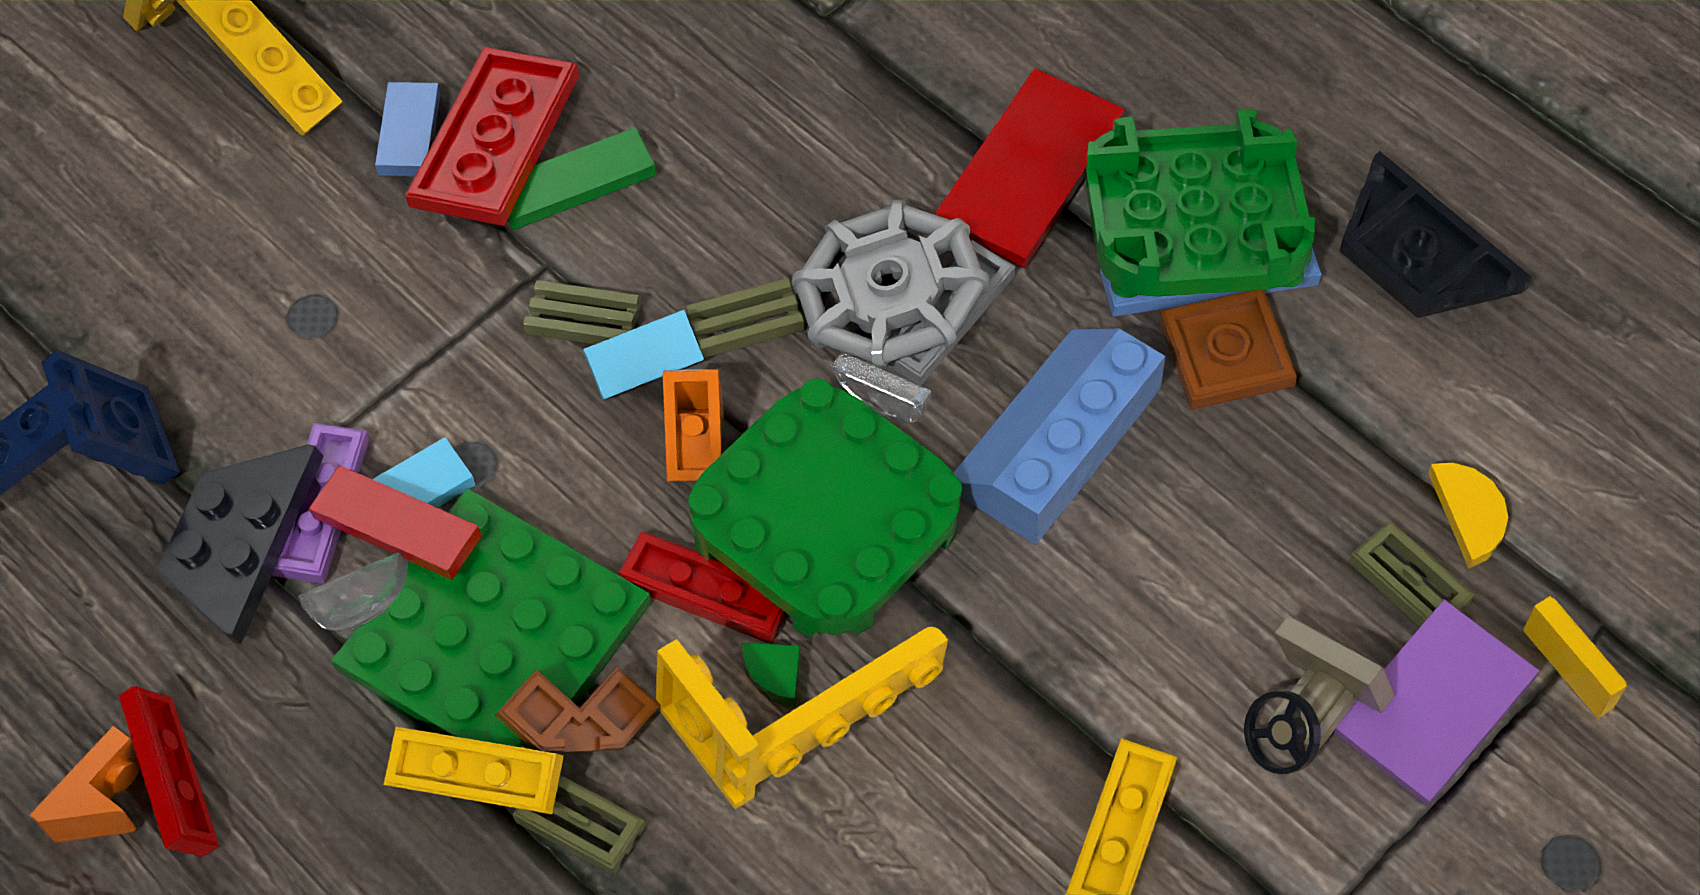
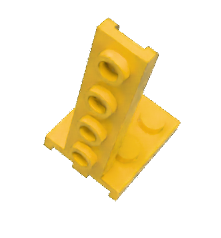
[123,0,343,136]
[656,627,948,810]

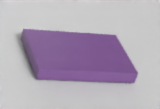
[1334,600,1539,807]

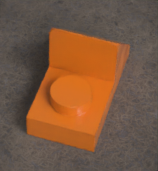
[663,369,724,481]
[30,726,140,843]

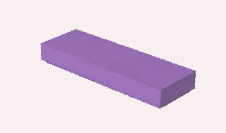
[272,423,370,584]

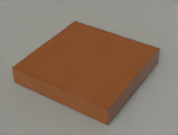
[1159,290,1297,410]

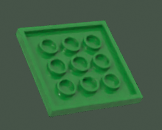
[331,488,651,749]

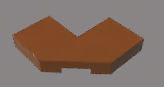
[494,666,660,754]

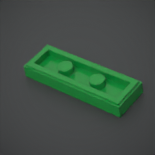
[508,127,656,231]

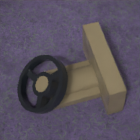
[1244,615,1395,774]

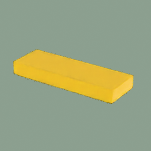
[383,727,564,814]
[1066,738,1177,895]

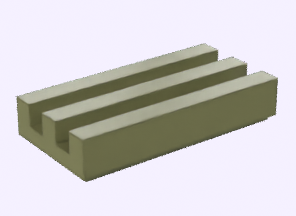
[686,278,804,358]
[523,280,641,344]
[1348,520,1475,627]
[513,775,646,876]

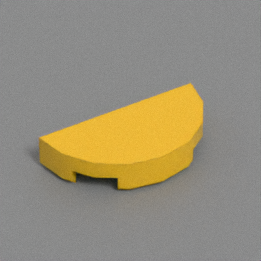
[1428,462,1509,569]

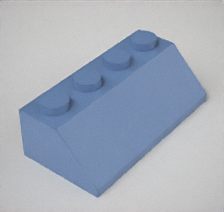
[954,328,1165,545]

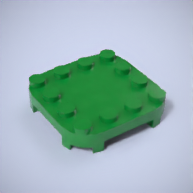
[1086,109,1315,298]
[688,379,962,639]

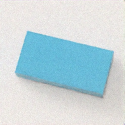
[582,310,704,400]
[373,437,475,508]

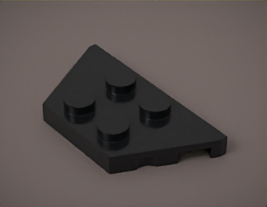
[1339,151,1532,318]
[157,444,324,644]

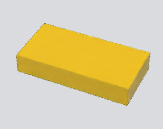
[1523,596,1627,719]

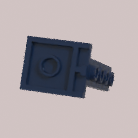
[0,350,180,495]

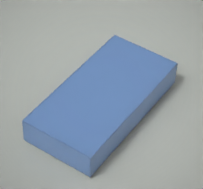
[375,82,441,176]

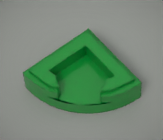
[742,643,800,707]

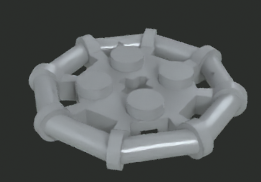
[791,200,990,368]

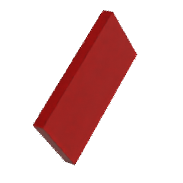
[405,47,580,226]
[934,68,1125,268]

